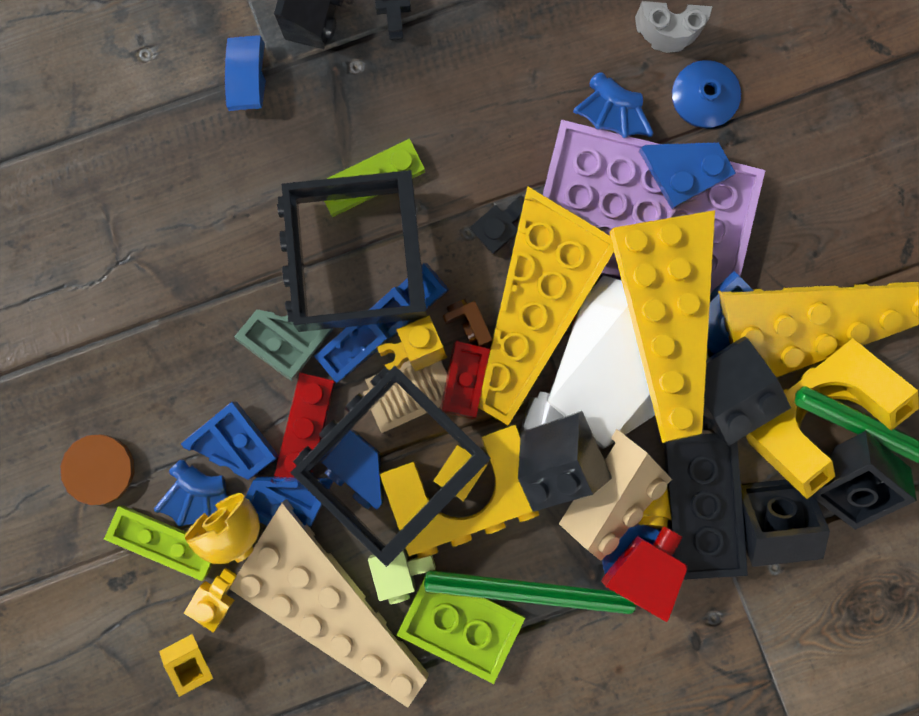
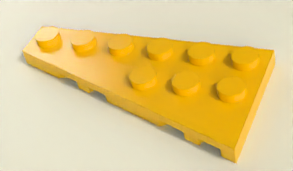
[478,186,614,425]
[610,210,715,443]
[717,282,919,378]

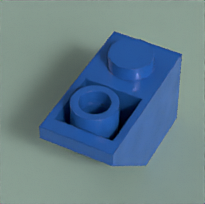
[322,430,384,509]

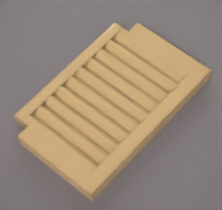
[363,361,447,433]

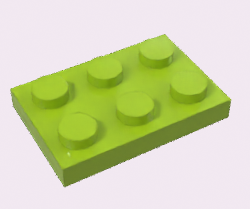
[396,577,525,684]

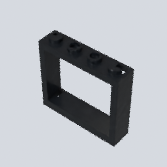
[277,170,427,332]
[290,366,491,567]

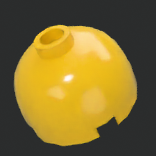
[185,493,260,564]

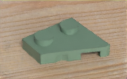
[234,310,333,382]

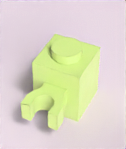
[368,549,436,604]

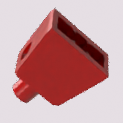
[601,526,687,622]

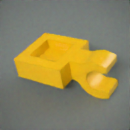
[184,567,237,633]

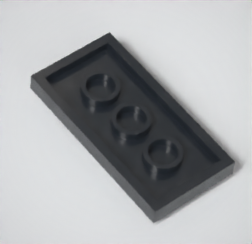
[664,433,748,580]

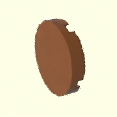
[60,434,135,505]

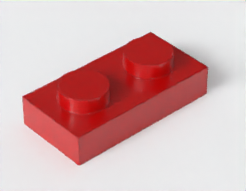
[440,341,490,419]

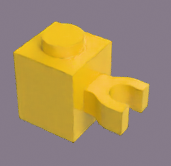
[377,315,447,372]

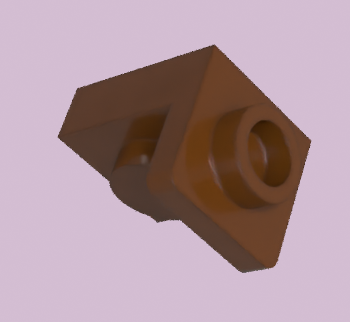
[443,299,493,347]

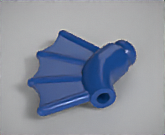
[573,72,654,138]
[154,460,228,527]

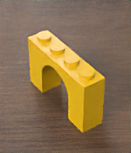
[746,338,919,499]
[380,425,540,558]

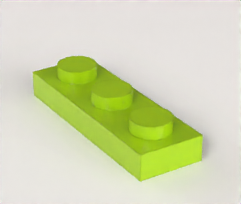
[324,138,425,217]
[104,505,212,581]

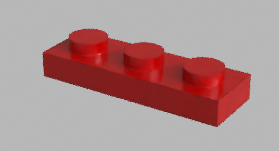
[274,373,335,478]

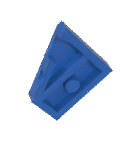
[639,142,736,209]
[181,401,279,480]
[245,477,334,529]

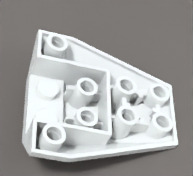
[547,275,709,449]

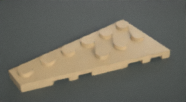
[229,499,429,708]

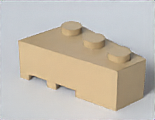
[559,429,672,560]

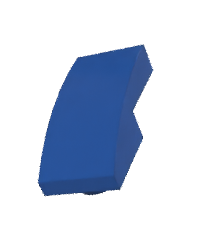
[225,35,266,111]

